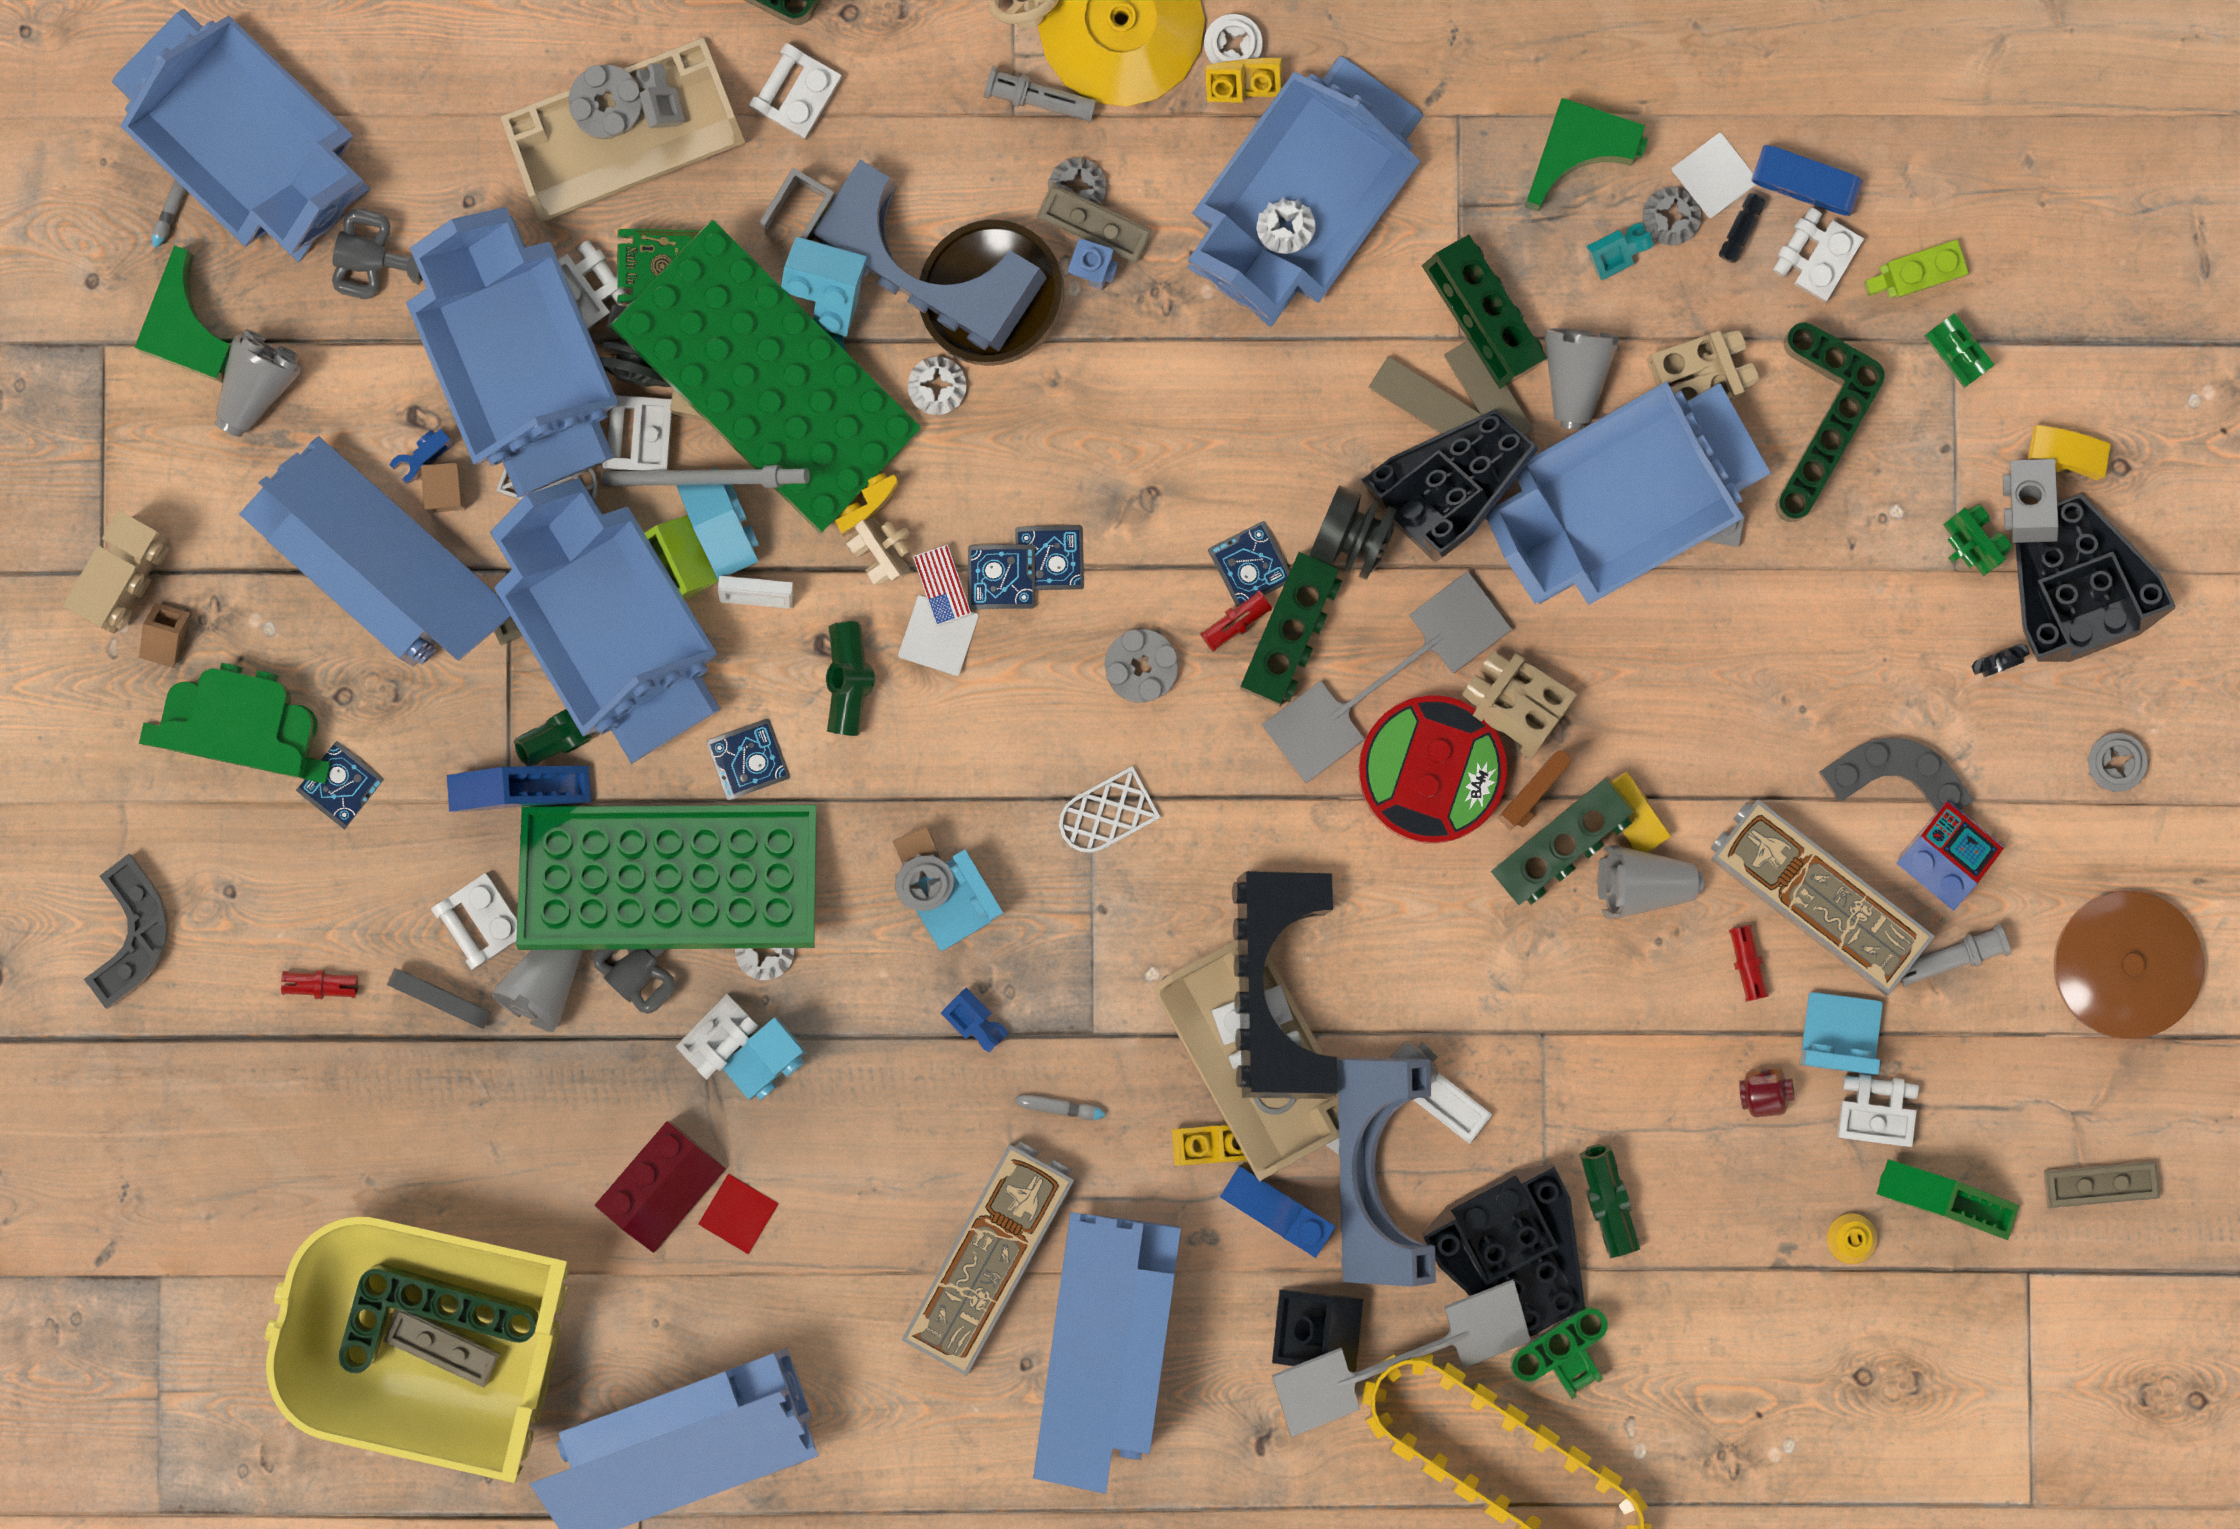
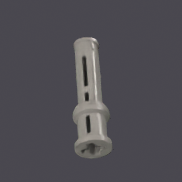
[983,66,1096,123]
[1901,924,2011,987]

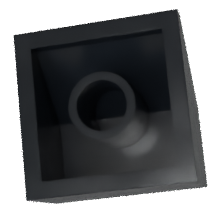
[1272,1289,1363,1372]

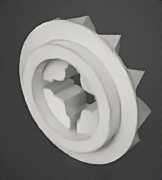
[1204,14,1263,64]
[1256,197,1315,254]
[907,356,966,415]
[735,948,794,980]

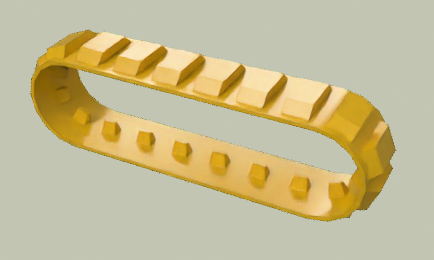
[1361,1349,1652,1529]

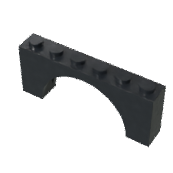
[1232,871,1338,1099]

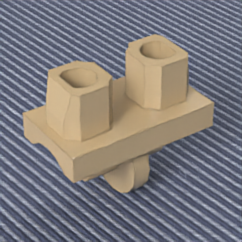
[846,517,911,586]

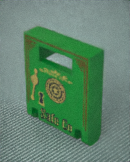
[617,229,700,304]

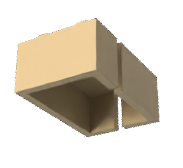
[62,510,169,634]

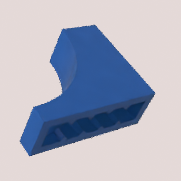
[447,766,591,812]
[1220,1166,1336,1258]

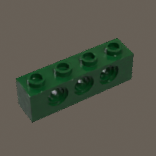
[1422,234,1547,389]
[1240,552,1343,707]
[1491,776,1636,905]

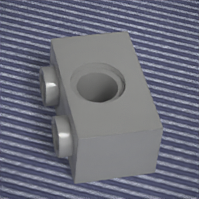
[2003,459,2058,543]

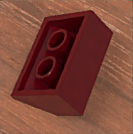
[594,1121,726,1253]

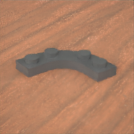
[1818,738,1974,813]
[84,854,168,1009]

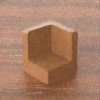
[421,463,465,513]

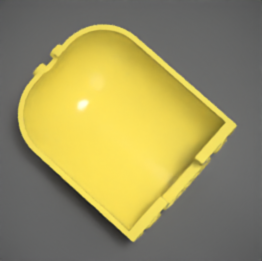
[265,1217,569,1483]

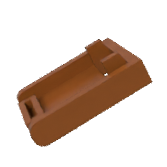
[1497,751,1571,830]

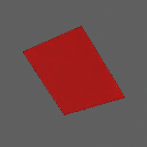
[698,1174,778,1254]

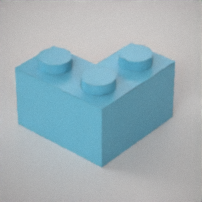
[781,237,867,337]
[676,468,759,580]
[723,1017,807,1101]

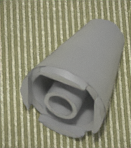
[1545,328,1619,430]
[1597,845,1704,919]
[492,950,583,1032]

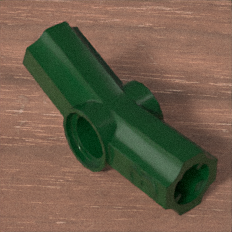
[826,621,875,736]
[513,709,598,766]
[1579,1144,1641,1259]

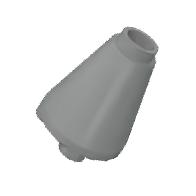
[215,329,301,437]

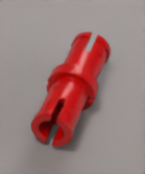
[1200,591,1272,652]
[1729,925,1769,1002]
[281,970,358,999]

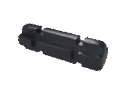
[1719,193,1765,263]

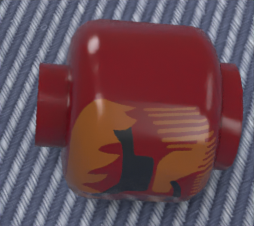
[1739,1067,1795,1118]

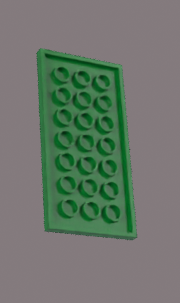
[609,219,921,533]
[516,805,817,950]

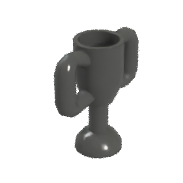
[332,208,423,299]
[592,949,676,1014]

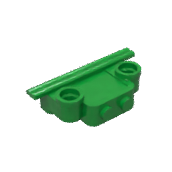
[139,663,331,784]

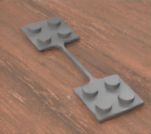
[1262,571,1512,783]
[1272,1279,1531,1437]

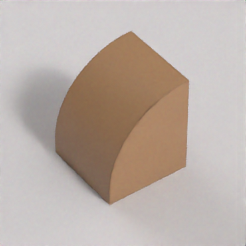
[139,603,190,668]
[893,827,941,872]

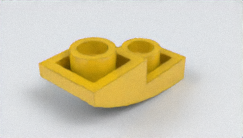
[1205,58,1284,103]
[2028,425,2111,481]
[835,473,899,537]
[1612,771,1671,853]
[1171,1125,1247,1166]

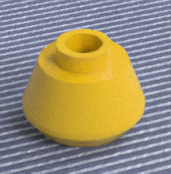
[1827,1214,1877,1264]

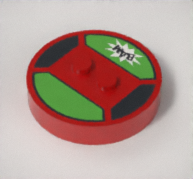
[1358,695,1507,844]

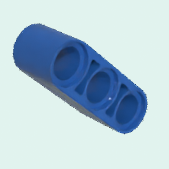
[1751,145,1863,216]

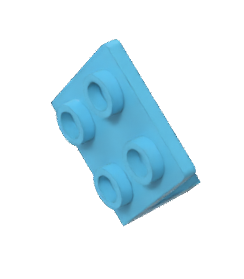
[914,849,1004,951]
[1800,992,1882,1075]

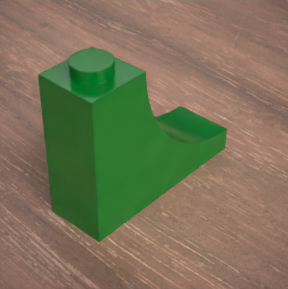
[1525,98,1648,211]
[134,245,231,383]
[1876,1159,2020,1240]

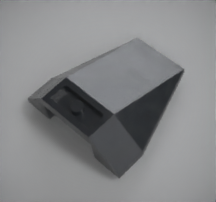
[1362,409,1538,562]
[2015,493,2175,662]
[1422,1164,1585,1337]

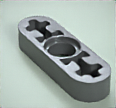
[387,968,491,1029]

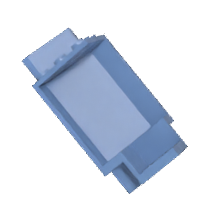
[112,9,370,263]
[1187,56,1424,327]
[406,207,619,498]
[1486,381,1771,605]
[239,436,511,667]
[490,478,721,764]
[1033,1212,1181,1494]
[530,1348,819,1529]

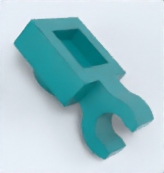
[1586,222,1654,280]

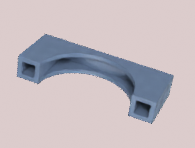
[812,160,1047,351]
[1337,1057,1436,1287]

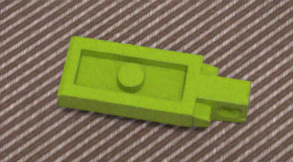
[1864,240,1969,299]

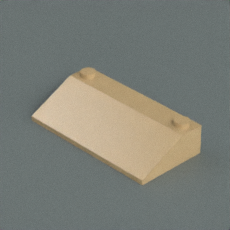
[500,37,745,223]
[1152,940,1339,1181]

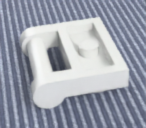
[749,43,842,140]
[602,395,672,471]
[431,873,517,971]

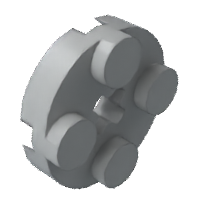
[568,65,643,140]
[1105,629,1178,703]

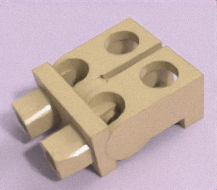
[1647,330,1760,401]
[1462,651,1577,760]

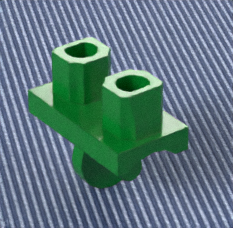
[1924,313,1995,388]
[1943,505,2012,576]

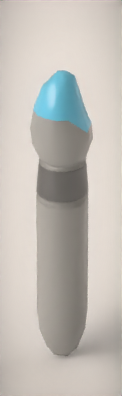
[152,180,186,248]
[1015,1095,1105,1120]

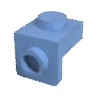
[1068,239,1119,290]

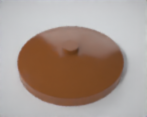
[2054,891,2204,1039]

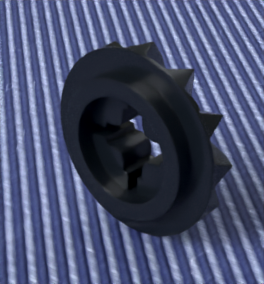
[1971,644,2030,677]

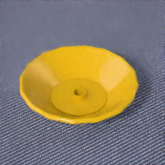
[1038,0,1205,107]

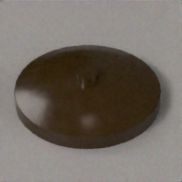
[919,220,1065,366]

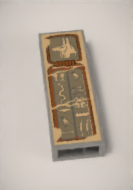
[1710,799,1935,997]
[902,1141,1075,1376]

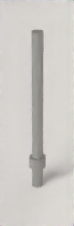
[602,465,810,488]

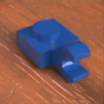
[390,428,455,484]
[941,987,1008,1052]

